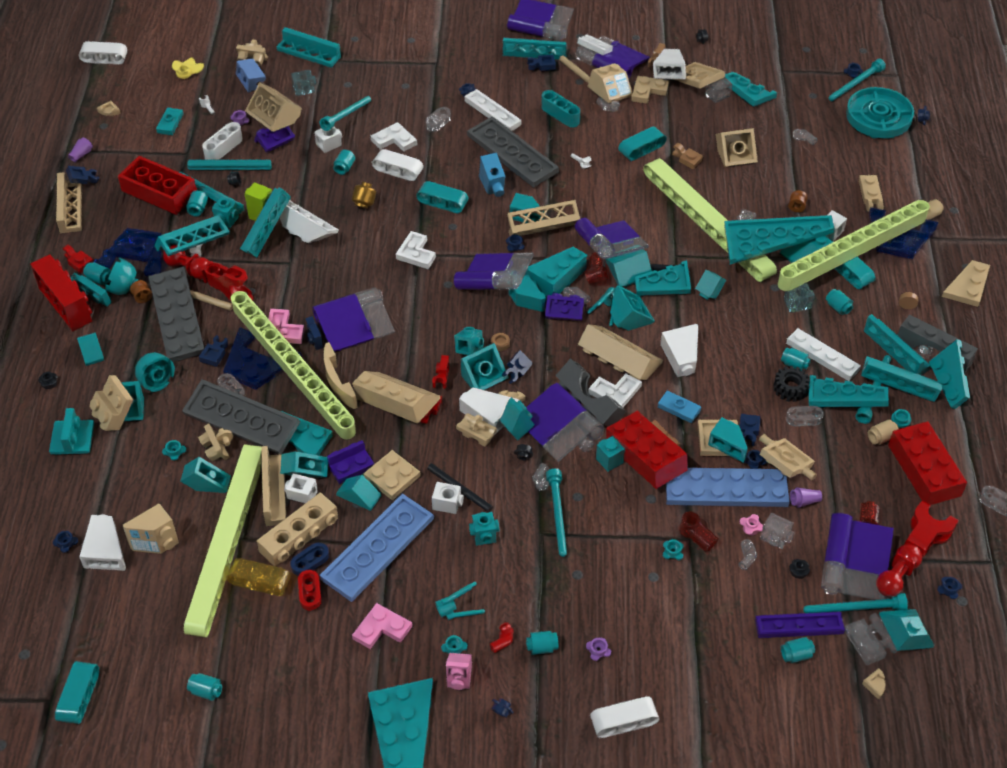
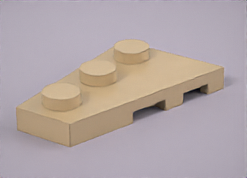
[942,260,990,307]

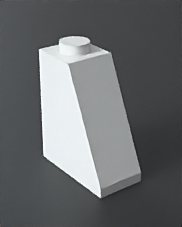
[653,49,686,79]
[660,324,698,377]
[459,388,519,436]
[79,514,126,571]

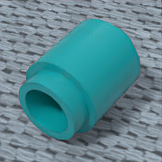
[333,150,355,175]
[187,191,208,216]
[83,262,111,285]
[826,289,853,315]
[781,347,811,371]
[526,631,558,655]
[780,637,815,663]
[187,673,222,701]

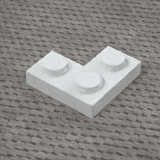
[371,122,417,151]
[396,231,436,269]
[588,373,642,408]

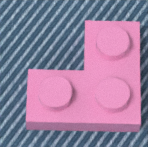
[268,309,305,344]
[352,603,413,649]

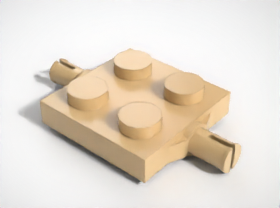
[759,434,817,481]

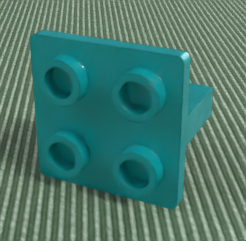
[49,408,94,454]

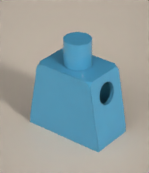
[479,153,505,197]

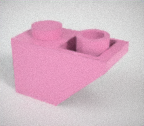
[446,653,472,690]

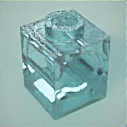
[291,70,317,96]
[784,283,815,313]

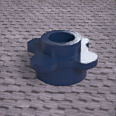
[844,63,863,78]
[459,83,476,97]
[918,106,930,125]
[506,235,524,251]
[743,450,766,469]
[53,531,78,553]
[937,577,962,599]
[491,698,514,718]

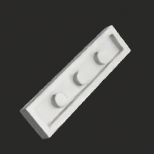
[465,89,521,131]
[786,328,861,381]

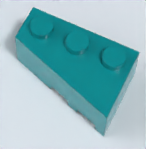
[525,247,587,296]

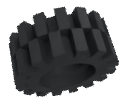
[773,366,810,402]

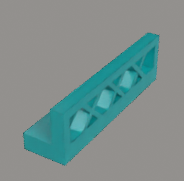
[277,27,341,68]
[503,38,567,60]
[240,187,291,258]
[154,215,230,256]
[864,314,931,375]
[861,356,942,402]

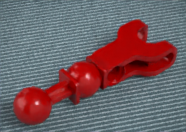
[163,245,253,301]
[876,500,959,597]

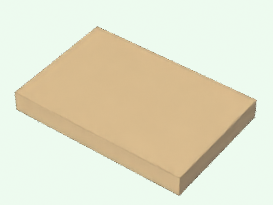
[673,62,725,88]

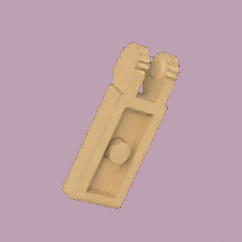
[859,175,884,212]

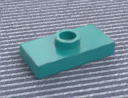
[156,107,184,135]

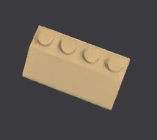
[245,82,302,132]
[578,324,663,380]
[352,371,440,424]

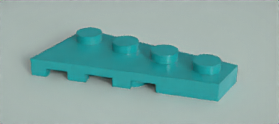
[809,375,889,407]

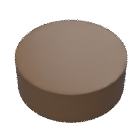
[899,292,918,309]
[491,333,510,351]

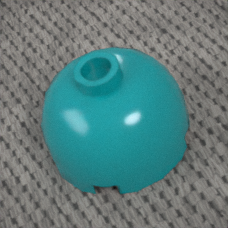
[105,258,139,295]
[135,352,175,392]

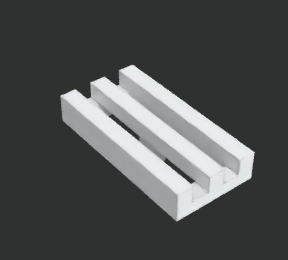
[577,35,613,55]

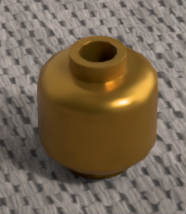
[352,182,376,209]

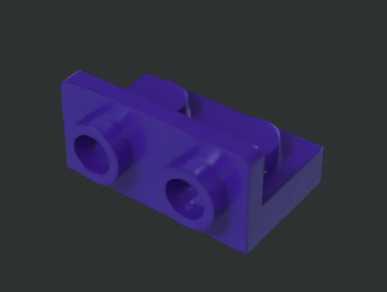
[254,126,295,153]
[545,293,584,322]
[327,440,374,484]

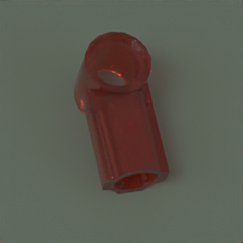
[585,251,608,285]
[859,501,879,525]
[679,511,719,552]

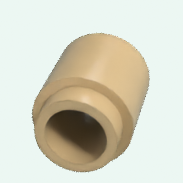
[868,419,899,445]

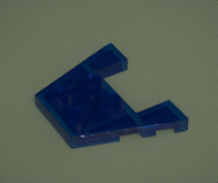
[869,207,939,259]
[93,228,162,276]
[223,327,302,390]

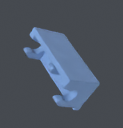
[236,59,266,92]

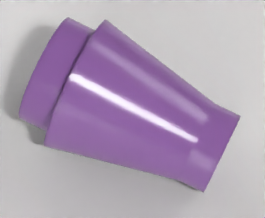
[68,138,93,162]
[790,487,822,508]

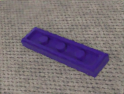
[755,612,845,638]

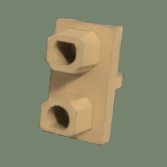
[236,39,268,66]
[456,413,497,447]
[198,423,233,462]

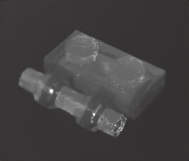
[845,613,897,665]

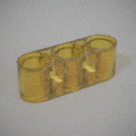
[226,558,291,596]

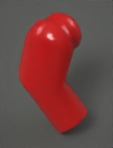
[489,622,514,653]

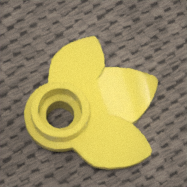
[172,58,204,79]

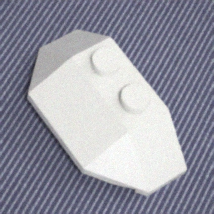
[280,200,338,243]

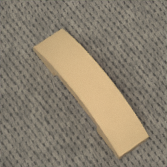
[324,342,357,409]

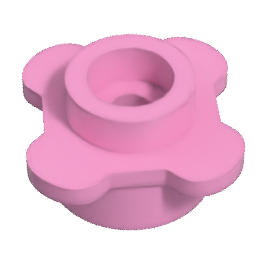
[740,514,764,535]

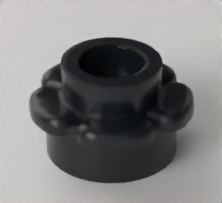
[696,29,709,44]
[227,171,241,188]
[38,372,58,389]
[514,444,533,461]
[789,559,810,579]

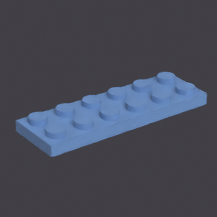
[665,468,789,507]
[320,494,434,602]

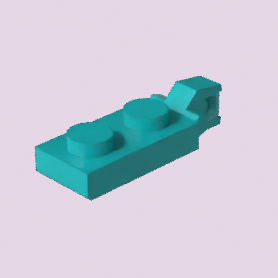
[70,272,111,307]

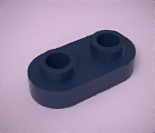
[290,543,329,576]

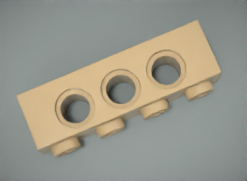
[257,492,338,567]

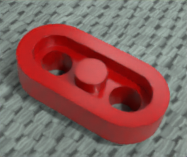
[298,570,321,611]

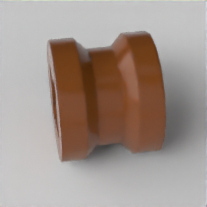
[788,190,808,212]
[130,280,153,303]

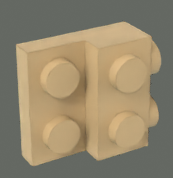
[89,375,133,431]

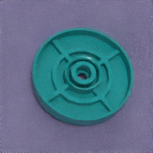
[846,87,914,138]

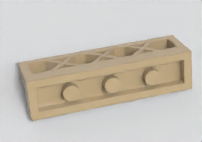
[56,172,82,233]
[507,200,580,236]
[261,446,286,526]

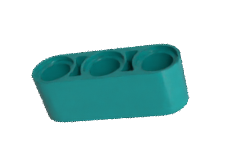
[541,90,580,127]
[618,126,667,161]
[416,181,469,213]
[834,256,875,289]
[55,661,99,724]

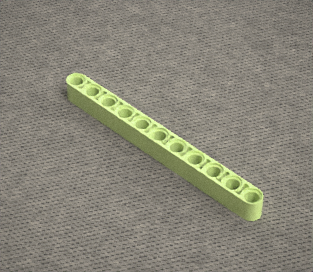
[643,158,777,282]
[778,200,930,291]
[231,291,356,439]
[184,444,262,637]

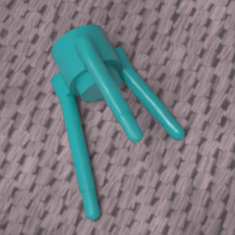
[587,287,615,326]
[435,581,485,620]

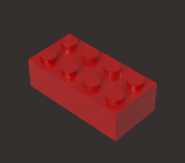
[118,156,197,215]
[30,254,92,332]
[606,411,688,489]
[888,421,967,505]

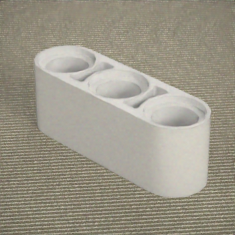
[79,41,128,64]
[202,122,243,160]
[372,149,424,181]
[590,697,659,738]

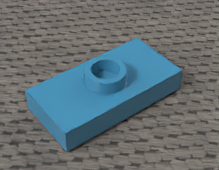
[658,391,701,423]

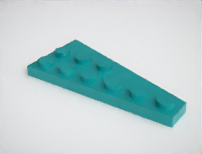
[724,215,834,265]
[368,678,433,768]

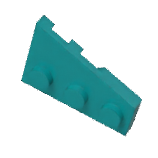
[720,72,778,106]
[635,260,691,296]
[929,340,970,409]
[281,411,333,456]

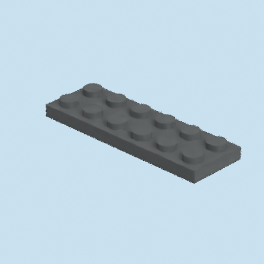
[467,116,559,188]
[148,267,204,362]
[182,379,300,455]

